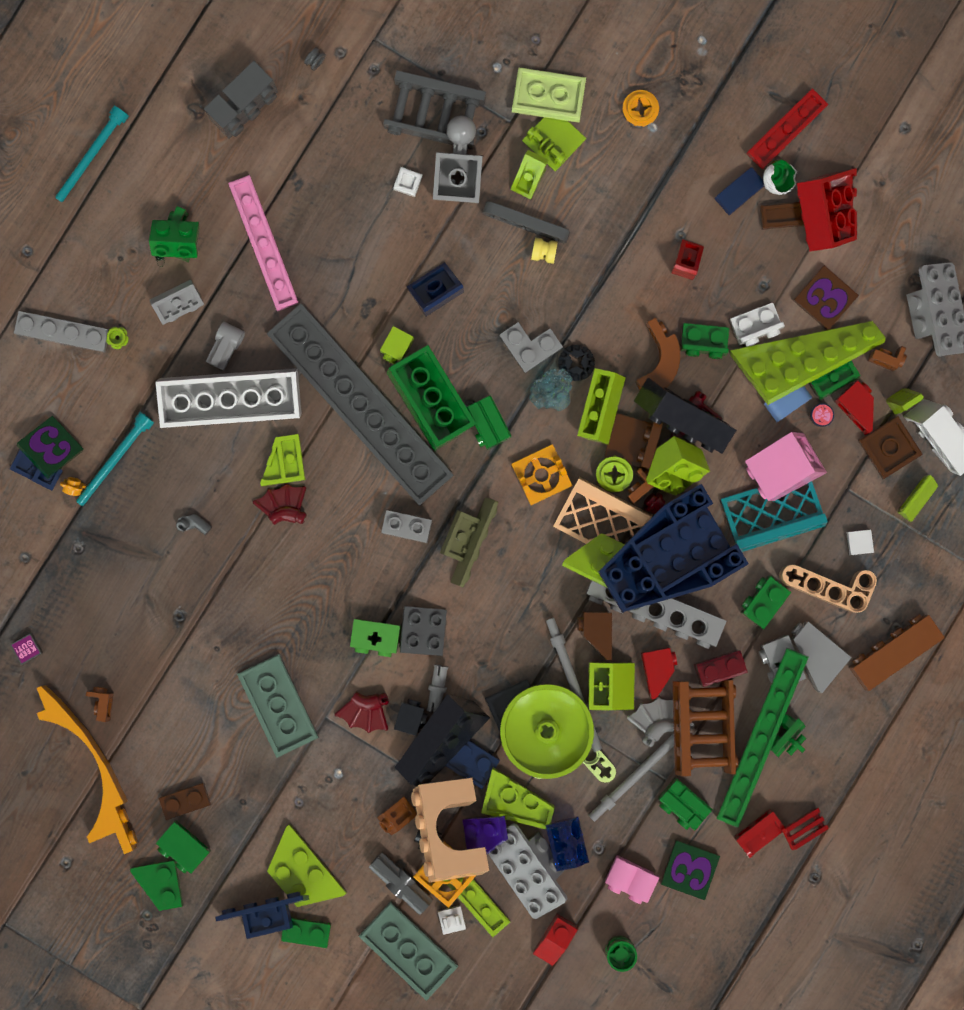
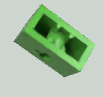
[350,619,401,657]

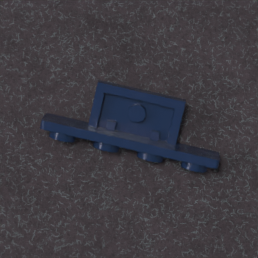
[215,891,310,939]

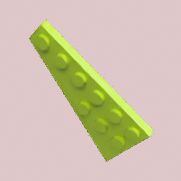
[730,321,886,405]

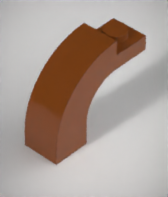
[635,318,680,391]

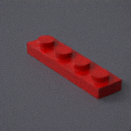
[747,88,829,170]

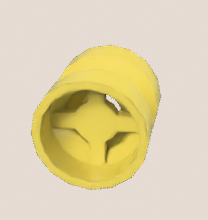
[531,237,558,264]

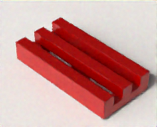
[782,808,829,850]

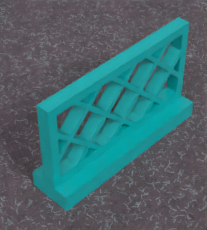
[720,481,828,552]

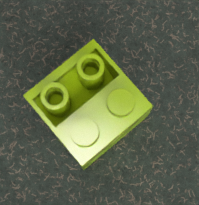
[646,436,710,496]
[587,662,635,710]

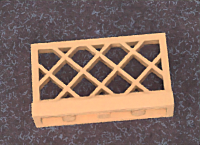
[553,476,653,544]

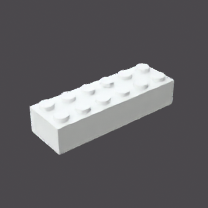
[156,368,302,428]

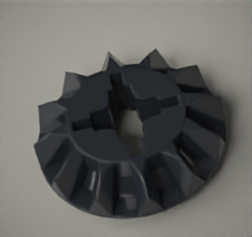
[558,344,595,381]

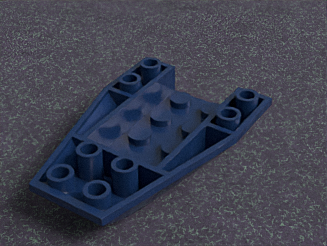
[598,484,749,613]

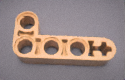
[779,565,877,613]

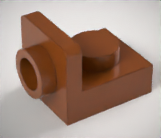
[868,346,907,371]
[626,468,654,504]
[86,687,114,722]
[377,797,417,835]

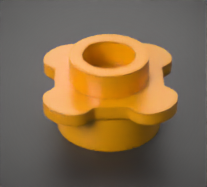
[60,477,86,496]

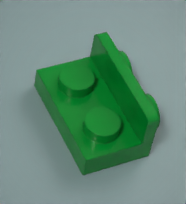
[680,323,729,359]
[741,576,791,629]

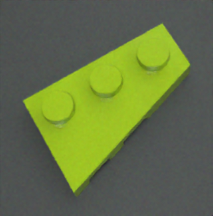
[481,767,555,830]

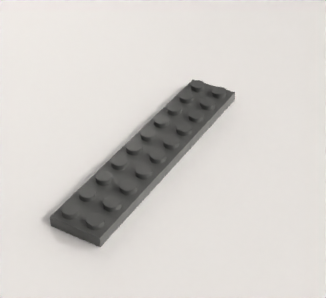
[267,304,454,506]

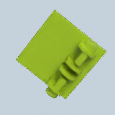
[522,117,587,172]

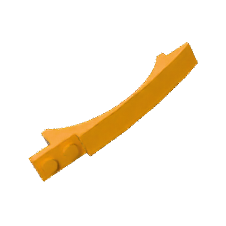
[37,685,138,854]

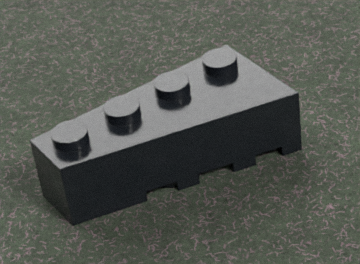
[394,694,490,786]

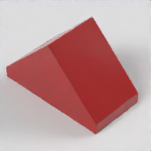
[671,239,704,280]

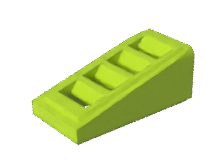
[886,388,924,415]

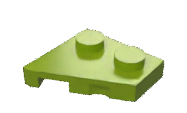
[260,434,306,486]

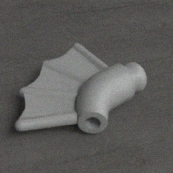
[627,697,674,747]

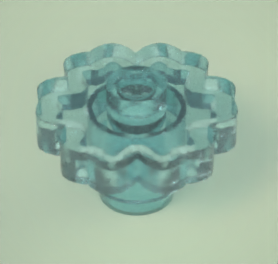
[529,368,573,411]

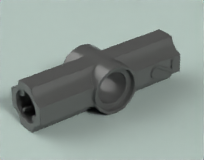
[369,852,433,915]

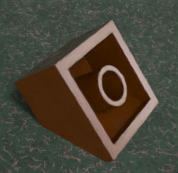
[577,612,612,660]

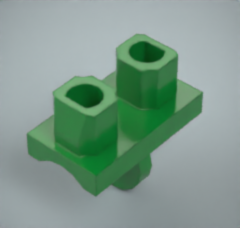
[771,714,807,758]

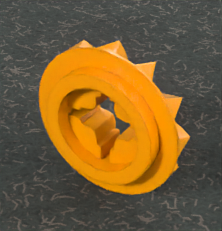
[623,90,659,127]

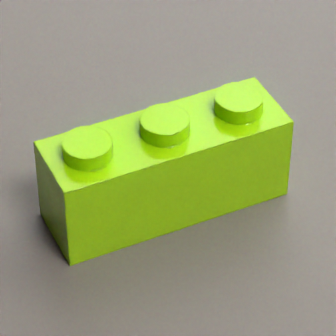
[577,368,626,444]

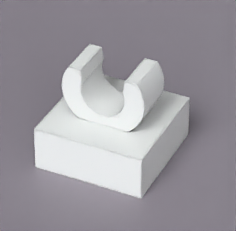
[438,905,466,935]

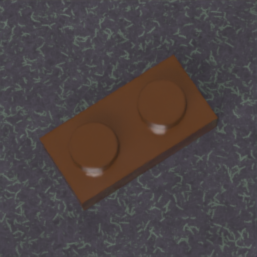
[159,783,211,820]

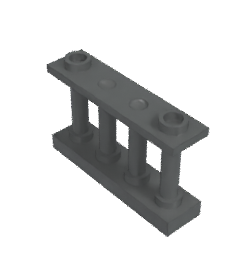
[383,70,486,151]

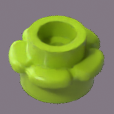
[106,327,129,349]

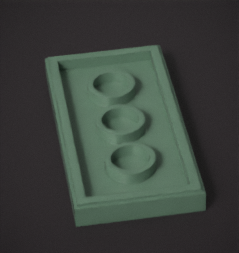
[237,654,319,758]
[359,901,458,1001]

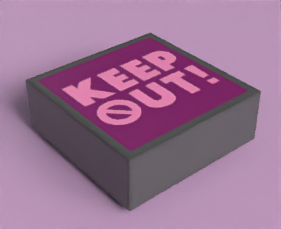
[10,633,43,665]

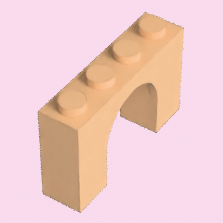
[411,778,489,882]

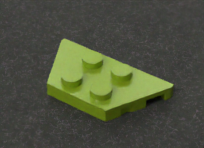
[562,533,625,588]
[267,824,347,907]

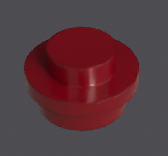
[644,493,665,514]

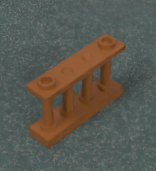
[673,680,738,776]

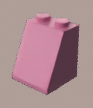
[745,432,827,501]

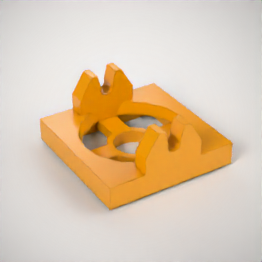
[511,444,573,506]
[413,841,476,908]

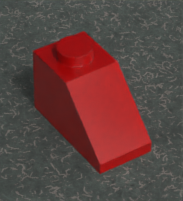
[834,381,874,435]
[641,647,677,699]
[533,913,578,966]

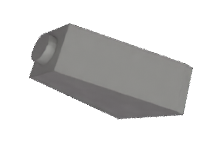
[790,621,852,693]

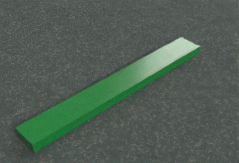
[717,648,809,828]

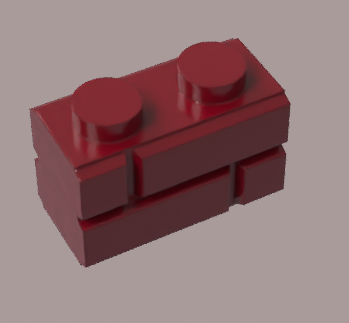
[694,650,748,687]

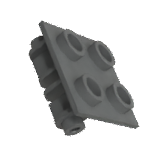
[400,606,447,656]

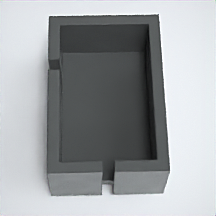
[204,61,278,139]

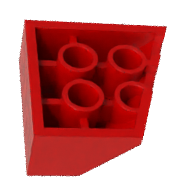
[797,168,857,252]

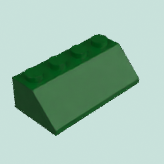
[387,345,476,451]

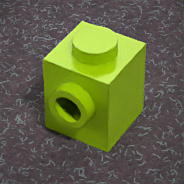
[380,326,414,364]

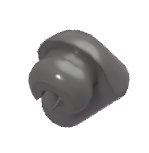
[176,514,212,535]

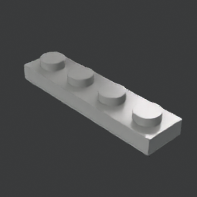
[14,311,109,353]

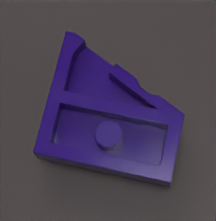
[463,816,508,854]

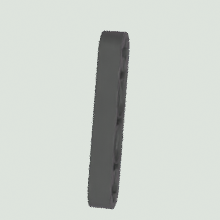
[482,201,570,243]

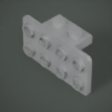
[906,263,964,357]
[488,824,568,919]

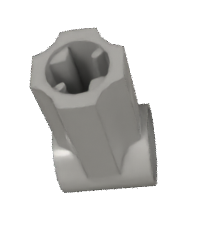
[206,321,245,371]

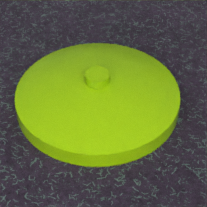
[500,684,594,779]

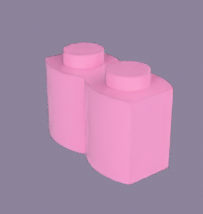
[605,855,659,904]

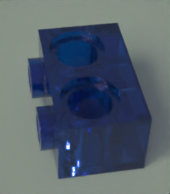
[545,817,589,871]

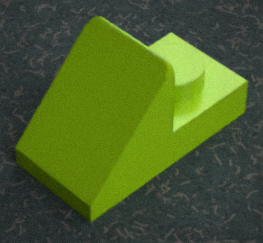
[510,150,549,200]

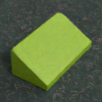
[898,475,938,522]

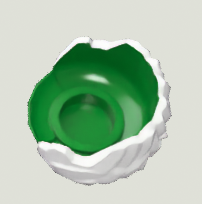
[763,159,797,195]

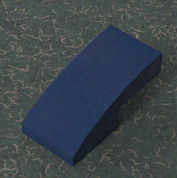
[714,167,764,216]
[9,449,63,491]

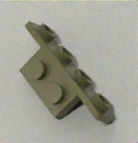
[440,498,498,587]

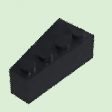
[634,377,737,454]

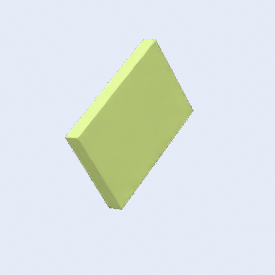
[512,67,586,123]

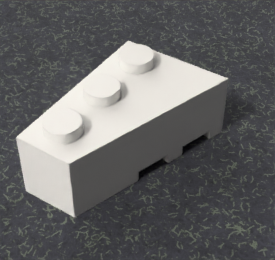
[903,399,964,476]

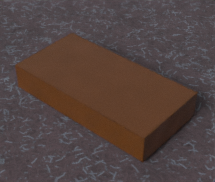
[760,202,805,230]

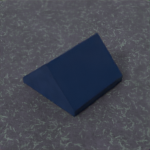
[407,262,464,317]

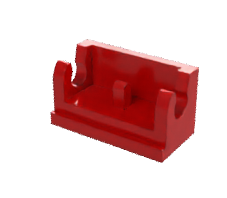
[733,809,785,858]

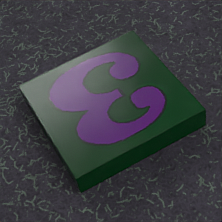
[16,416,83,479]
[660,840,720,900]

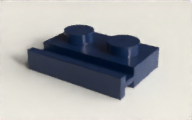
[445,740,500,789]

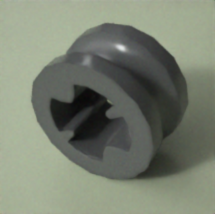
[304,47,326,71]

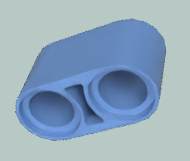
[764,386,812,422]

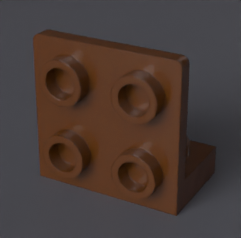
[604,414,663,470]

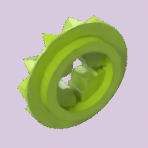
[596,455,633,492]

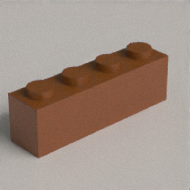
[849,614,945,691]

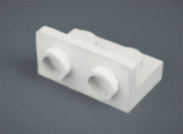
[729,303,785,347]

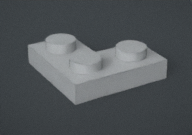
[499,322,563,373]

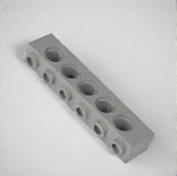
[585,580,726,649]

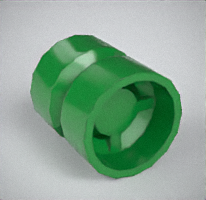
[605,935,637,972]

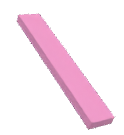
[228,175,299,311]

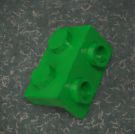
[149,220,200,258]

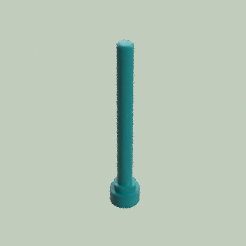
[55,105,129,202]
[76,411,155,506]

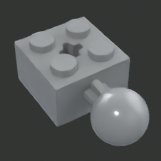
[433,115,483,203]

